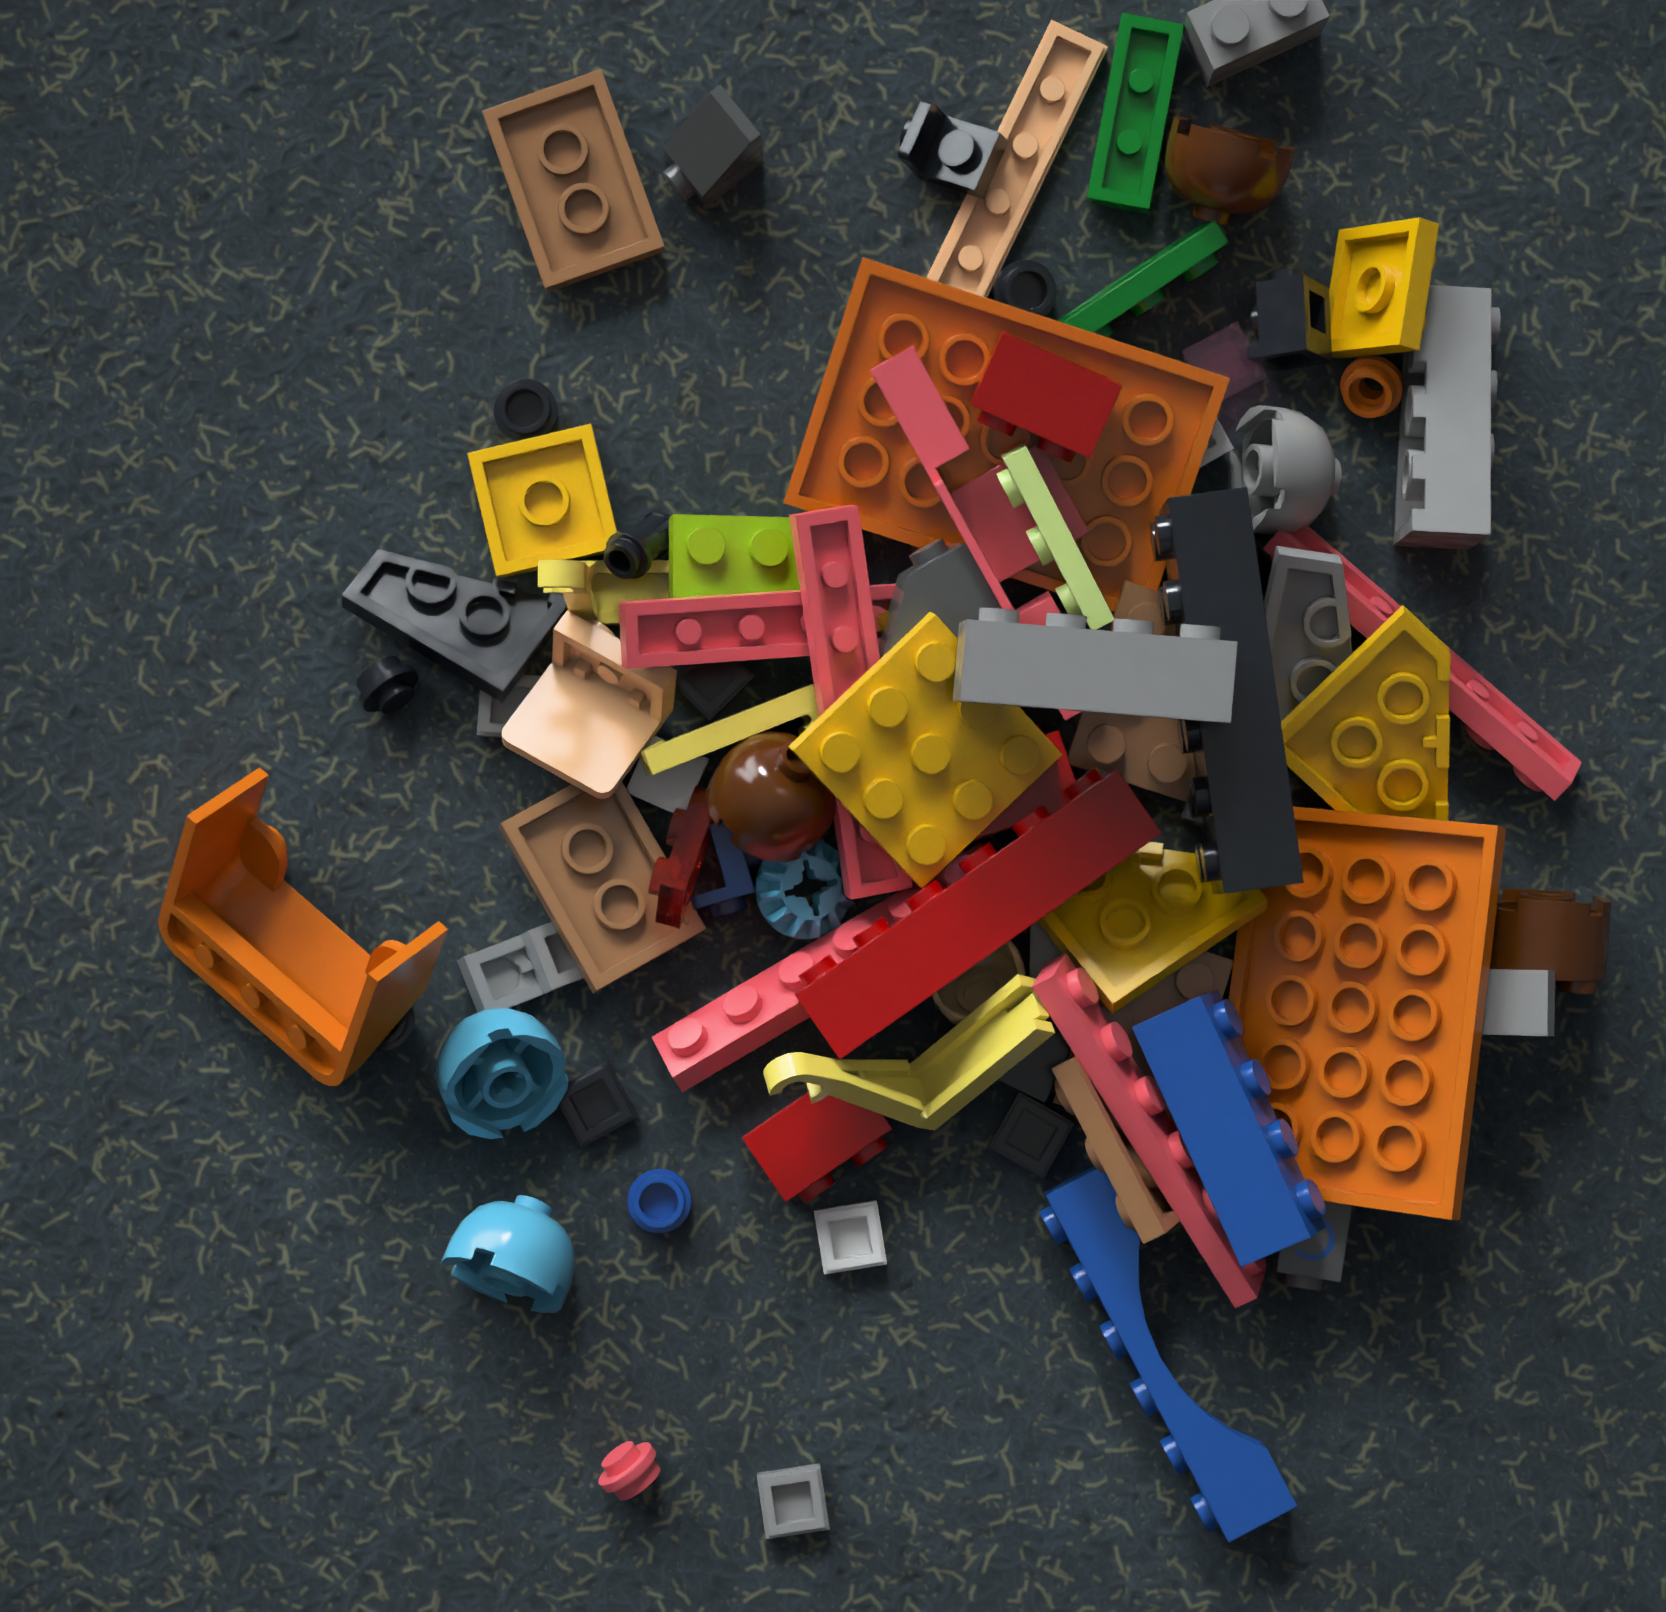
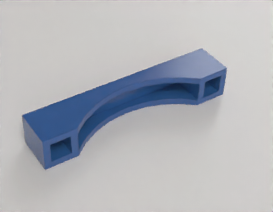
[1039,1166,1297,1543]

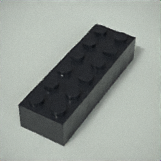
[1149,487,1304,894]

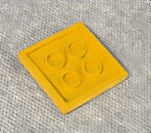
[788,612,1062,889]

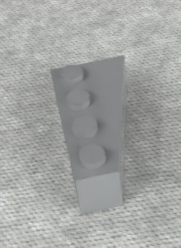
[1393,285,1501,550]
[953,608,1238,723]

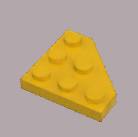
[1281,605,1451,821]
[1037,842,1268,1014]

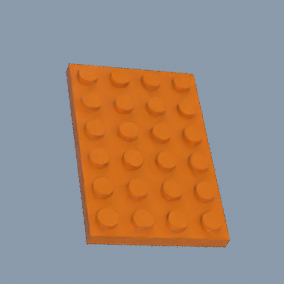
[783,257,1230,611]
[1229,806,1506,1220]

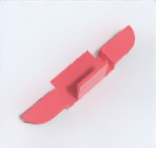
[870,346,1090,721]

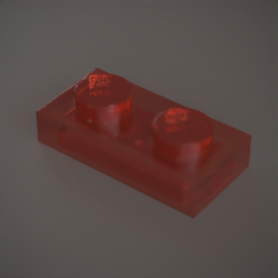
[648,786,714,929]

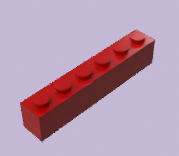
[795,767,1162,1059]

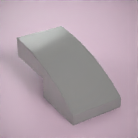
[457,922,584,1013]

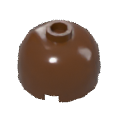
[1165,116,1296,225]
[705,731,835,862]

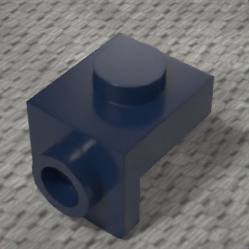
[690,821,762,919]

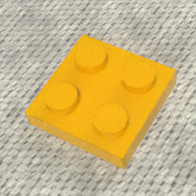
[1329,217,1439,359]
[467,424,617,579]

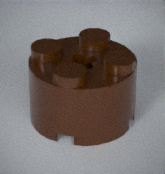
[1490,888,1612,994]

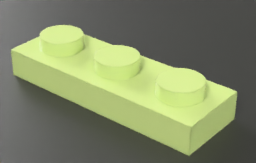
[996,443,1114,630]

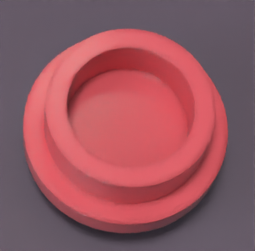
[598,1441,660,1501]

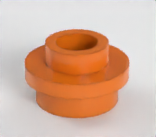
[1340,355,1404,418]

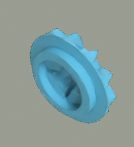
[755,839,855,939]

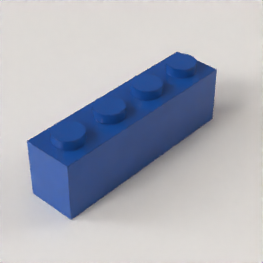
[1132,989,1326,1267]

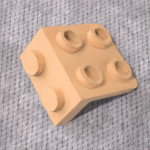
[502,610,677,799]

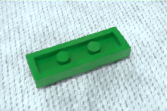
[1085,13,1184,214]
[1057,221,1229,337]

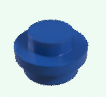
[627,1169,692,1233]

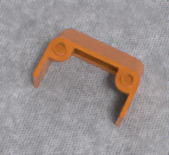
[158,767,448,1086]

